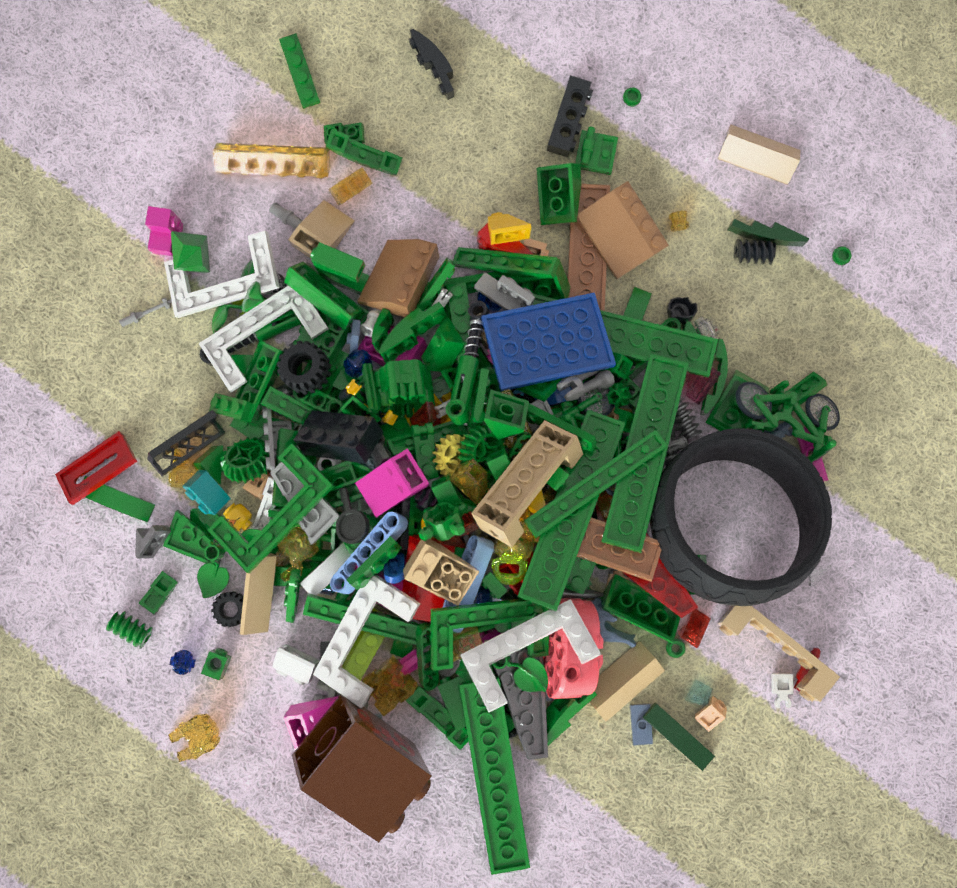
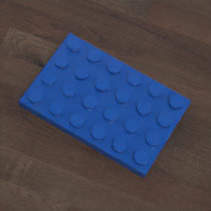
[481,292,616,391]

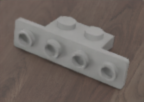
[474,273,535,310]
[262,407,291,476]

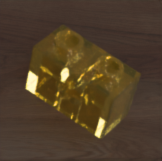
[328,167,373,206]

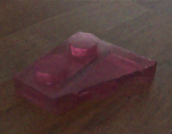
[682,367,721,405]

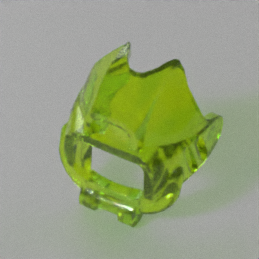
[491,553,528,585]

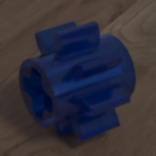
[169,650,196,675]

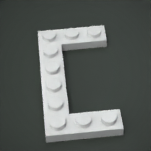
[164,231,280,318]
[199,286,328,392]
[313,574,421,708]
[460,599,601,712]

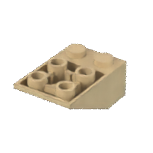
[288,200,355,259]
[403,539,479,606]

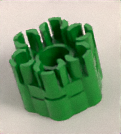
[374,359,435,419]

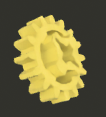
[433,434,466,478]

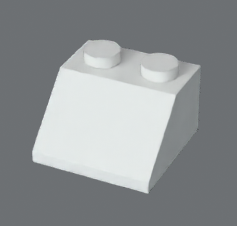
[272,644,320,685]

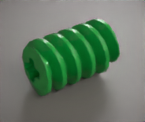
[106,611,153,649]

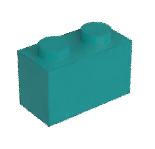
[182,470,231,515]

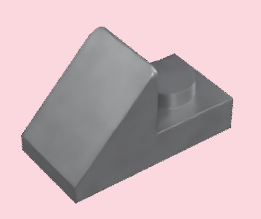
[135,525,171,559]

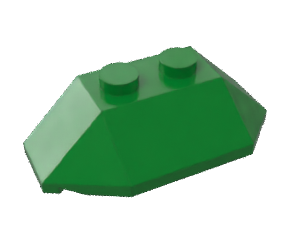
[321,461,373,509]

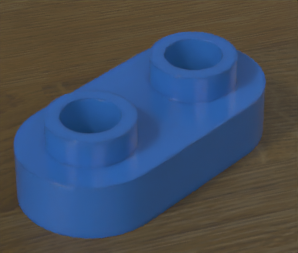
[384,552,405,584]

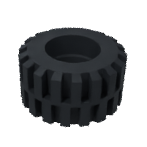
[277,341,331,394]

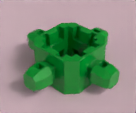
[418,502,468,541]

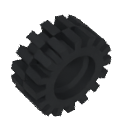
[211,591,243,627]

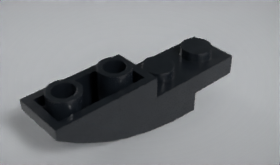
[408,29,454,100]

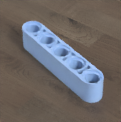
[330,512,408,594]
[442,535,494,633]

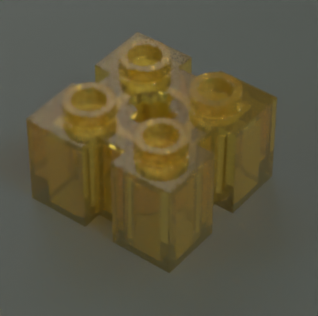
[362,655,418,716]

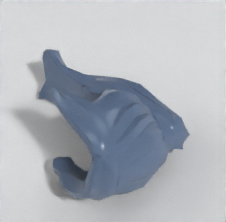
[591,597,636,648]

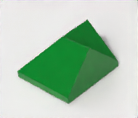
[171,231,210,273]
[484,390,529,439]

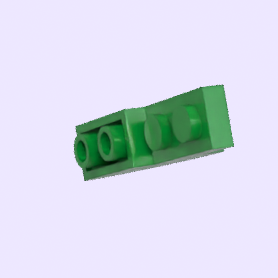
[379,302,447,363]
[546,691,597,746]

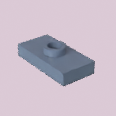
[347,319,360,358]
[630,703,653,745]

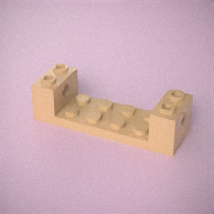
[472,420,583,547]
[718,606,840,702]

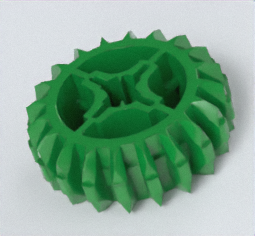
[457,425,507,479]
[220,437,269,484]

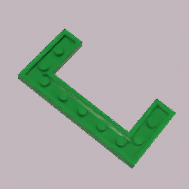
[207,443,334,573]
[431,599,549,671]

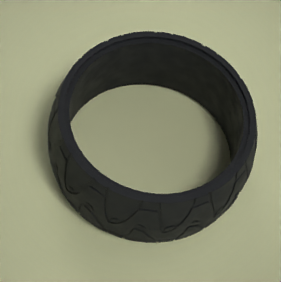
[650,428,832,606]

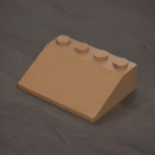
[577,181,669,280]
[357,239,440,317]

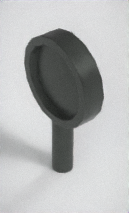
[336,488,370,544]

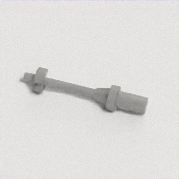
[119,297,172,327]

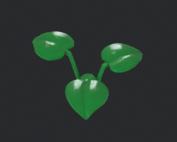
[212,259,268,333]
[190,508,261,598]
[456,620,548,692]

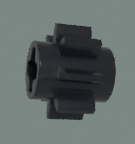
[414,488,439,512]

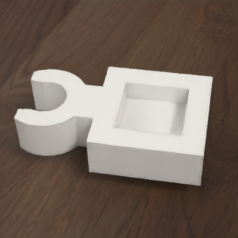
[771,673,793,708]

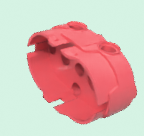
[543,598,603,699]

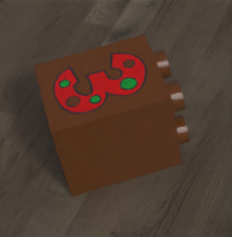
[292,694,432,843]

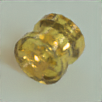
[669,211,690,231]

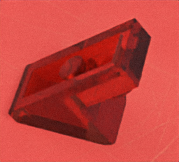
[410,402,441,426]
[438,511,479,548]
[677,609,711,648]

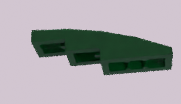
[727,219,809,247]
[643,702,715,771]

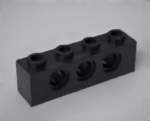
[547,75,593,157]

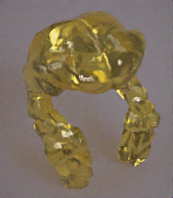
[494,508,535,563]
[275,527,319,582]
[168,714,221,762]

